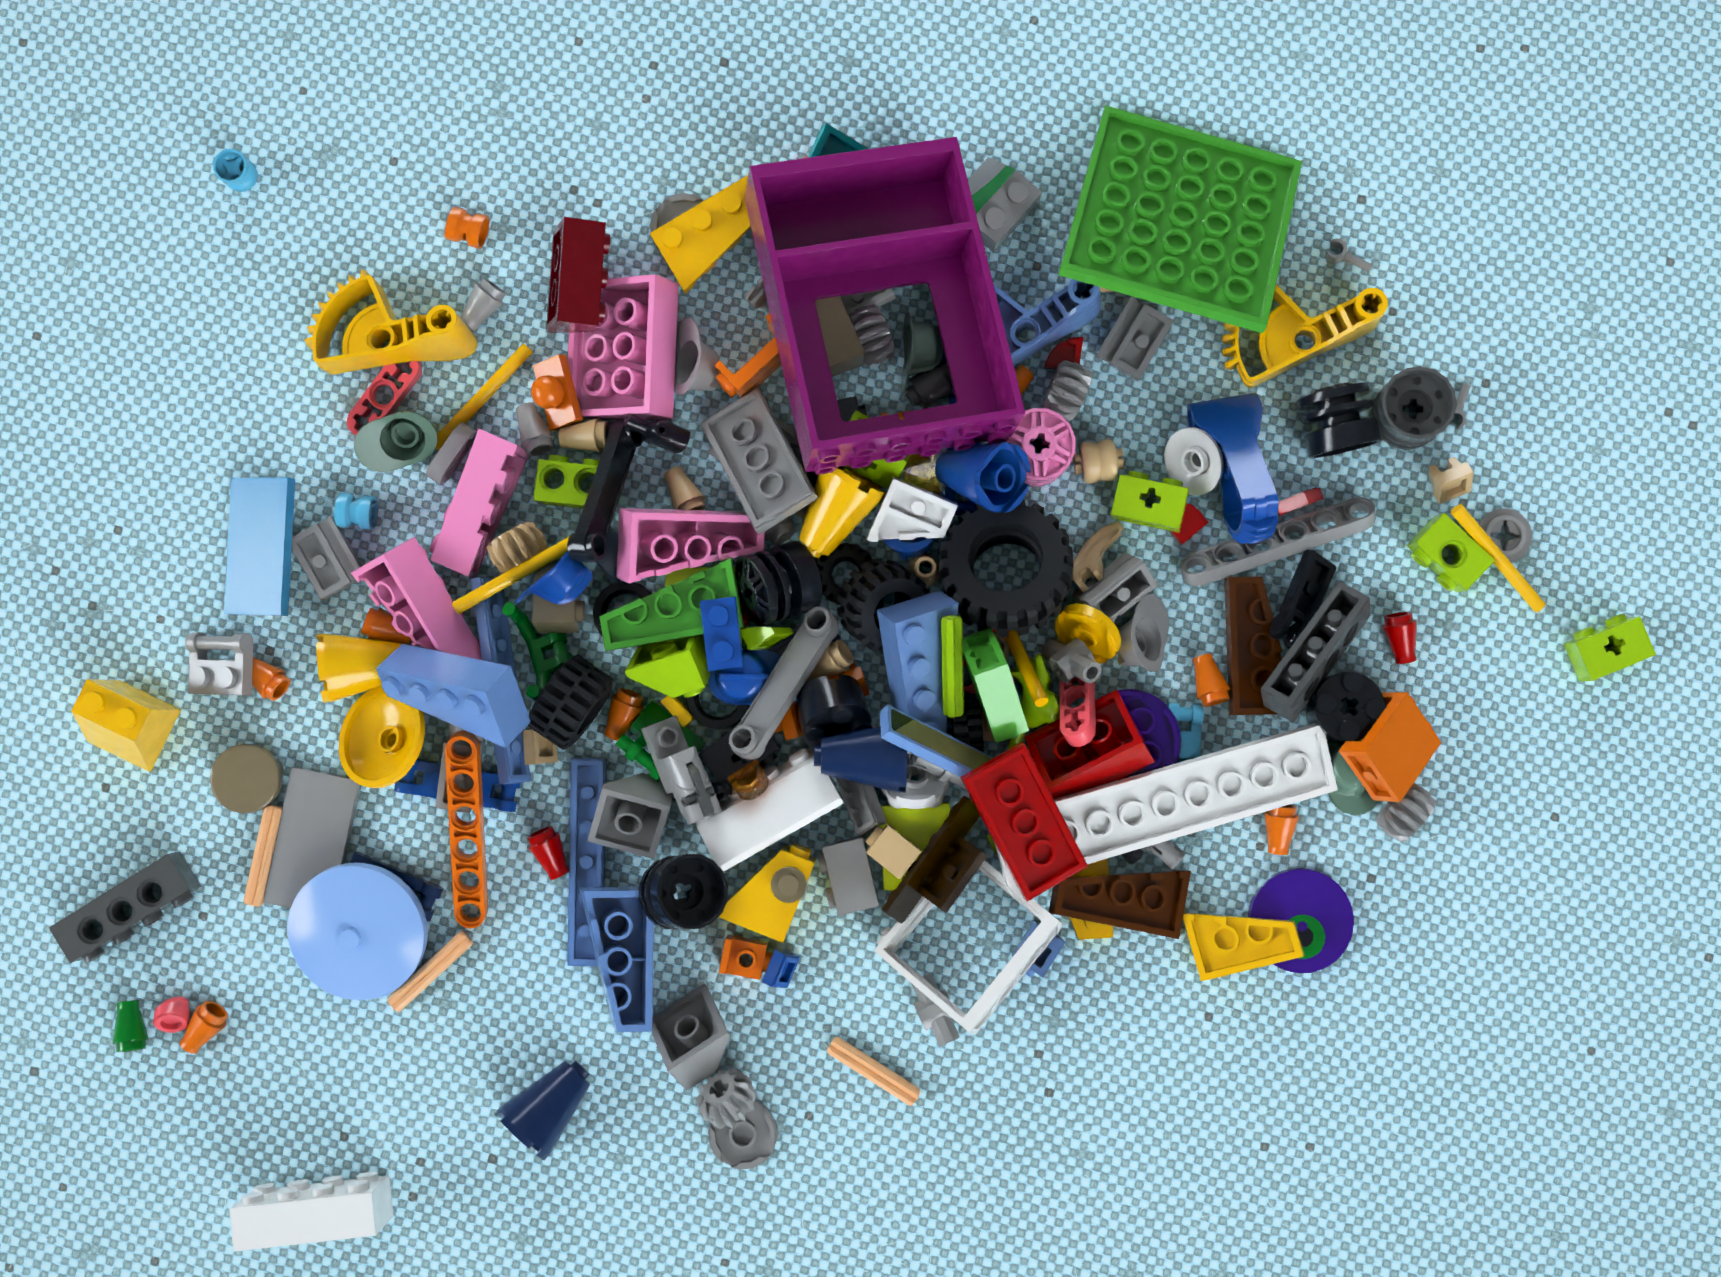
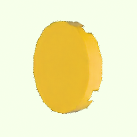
[1055,603,1122,664]

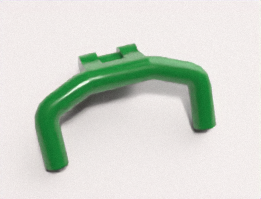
[502,602,572,701]

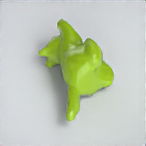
[1007,654,1060,750]

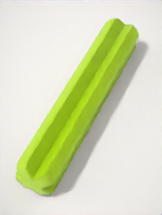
[941,615,964,718]

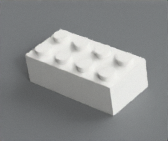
[229,1172,394,1252]

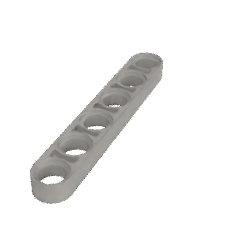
[1180,497,1375,586]

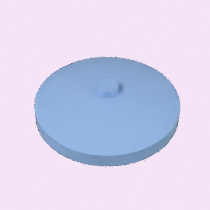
[287,862,428,1000]

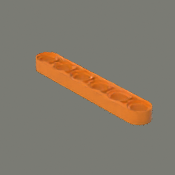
[445,730,488,929]

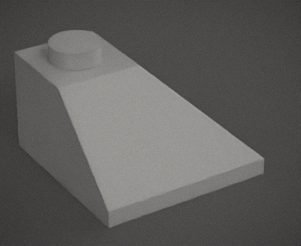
[587,773,673,859]
[651,983,730,1091]

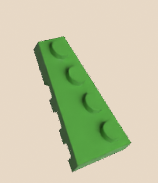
[599,558,744,651]

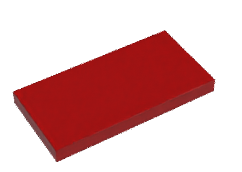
[960,742,1088,902]

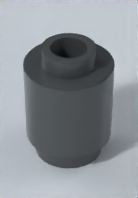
[905,362,953,409]

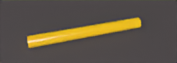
[436,343,533,451]
[1451,504,1546,612]
[452,537,569,615]

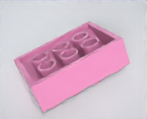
[568,274,679,421]

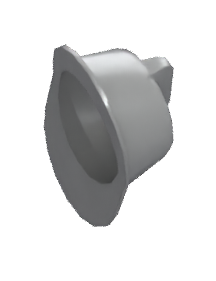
[674,317,719,395]
[1117,594,1169,672]

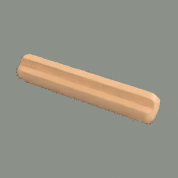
[243,805,283,907]
[387,931,473,1012]
[827,1037,920,1106]

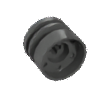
[1370,366,1457,450]

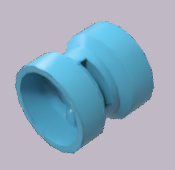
[213,149,258,192]
[334,493,378,530]

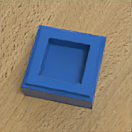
[762,949,800,988]

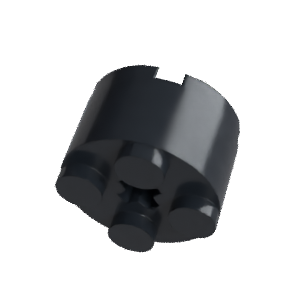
[1306,671,1386,743]
[795,674,872,749]

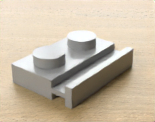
[1095,296,1174,381]
[292,515,362,600]

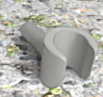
[1325,238,1372,271]
[1455,383,1471,430]

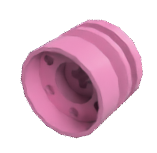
[1006,408,1076,487]

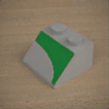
[968,157,1042,254]

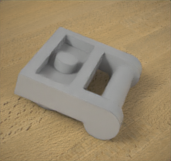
[185,632,254,696]

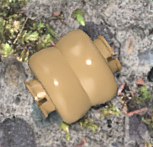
[1073,439,1124,484]

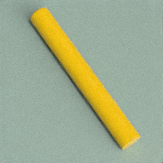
[1004,630,1048,707]

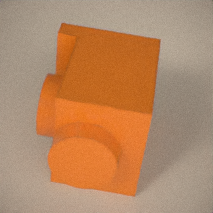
[719,935,773,980]

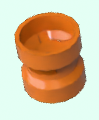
[445,206,490,249]

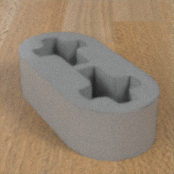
[426,422,477,485]

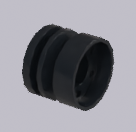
[1296,382,1382,459]
[735,541,822,627]
[639,854,728,929]

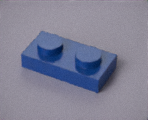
[700,596,745,671]

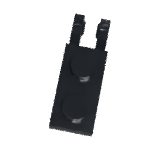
[1268,550,1336,649]

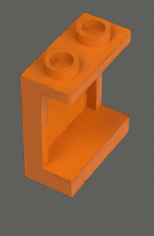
[715,313,781,398]
[1339,692,1442,802]

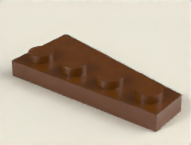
[1224,577,1282,715]
[1048,870,1191,939]

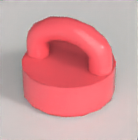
[153,996,191,1033]

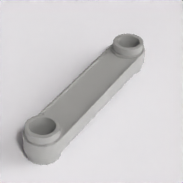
[729,606,839,760]

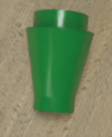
[112,1000,149,1053]

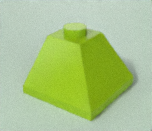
[625,635,710,698]

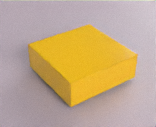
[660,696,695,727]

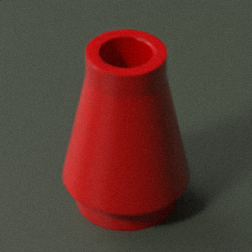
[1382,612,1417,664]
[527,826,569,880]

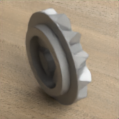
[1479,508,1532,562]

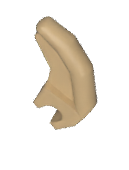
[1073,521,1123,593]

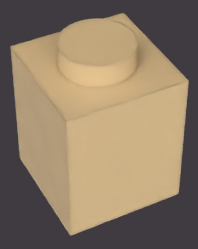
[865,824,922,880]

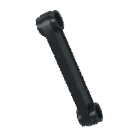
[567,419,643,562]

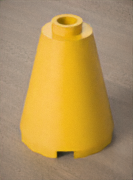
[799,467,886,558]
[316,633,404,703]

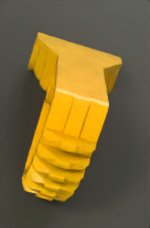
[304,269,478,375]
[1222,284,1388,388]

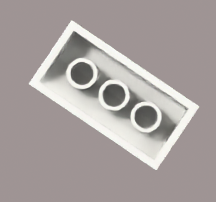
[696,748,844,872]

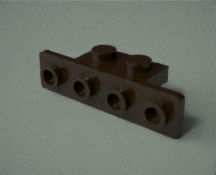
[882,796,987,923]

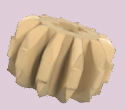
[486,521,548,573]

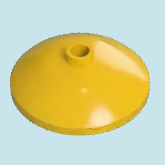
[338,686,425,788]

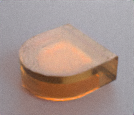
[727,759,769,800]

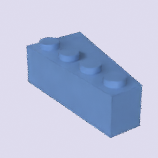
[877,590,959,733]
[376,643,531,748]
[579,886,654,1033]

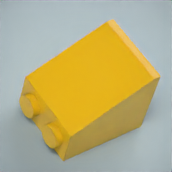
[71,679,181,772]
[719,842,816,943]

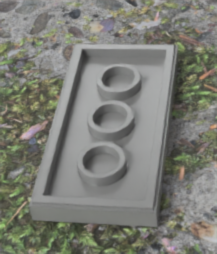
[700,387,819,535]
[263,767,361,908]

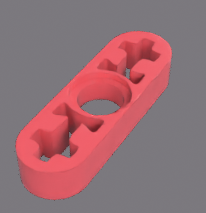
[347,361,422,435]
[1059,677,1096,747]

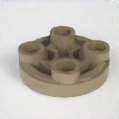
[210,744,284,813]

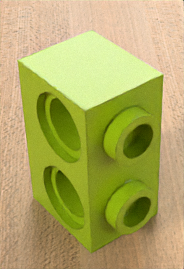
[533,455,600,509]

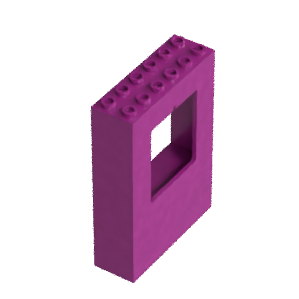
[745,137,1025,474]

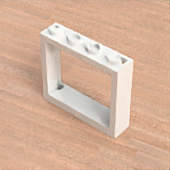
[874,860,1063,1035]

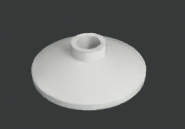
[1164,427,1224,496]

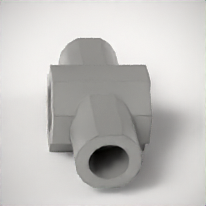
[1041,638,1102,684]
[911,973,960,1047]

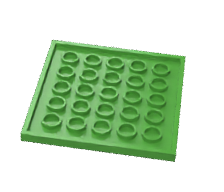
[1058,105,1302,333]

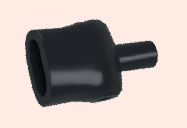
[623,414,690,454]

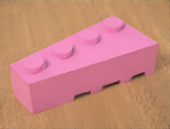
[430,429,529,578]
[616,508,765,583]
[351,537,482,660]

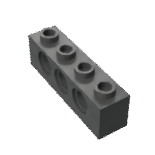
[1261,581,1371,722]
[49,851,201,964]

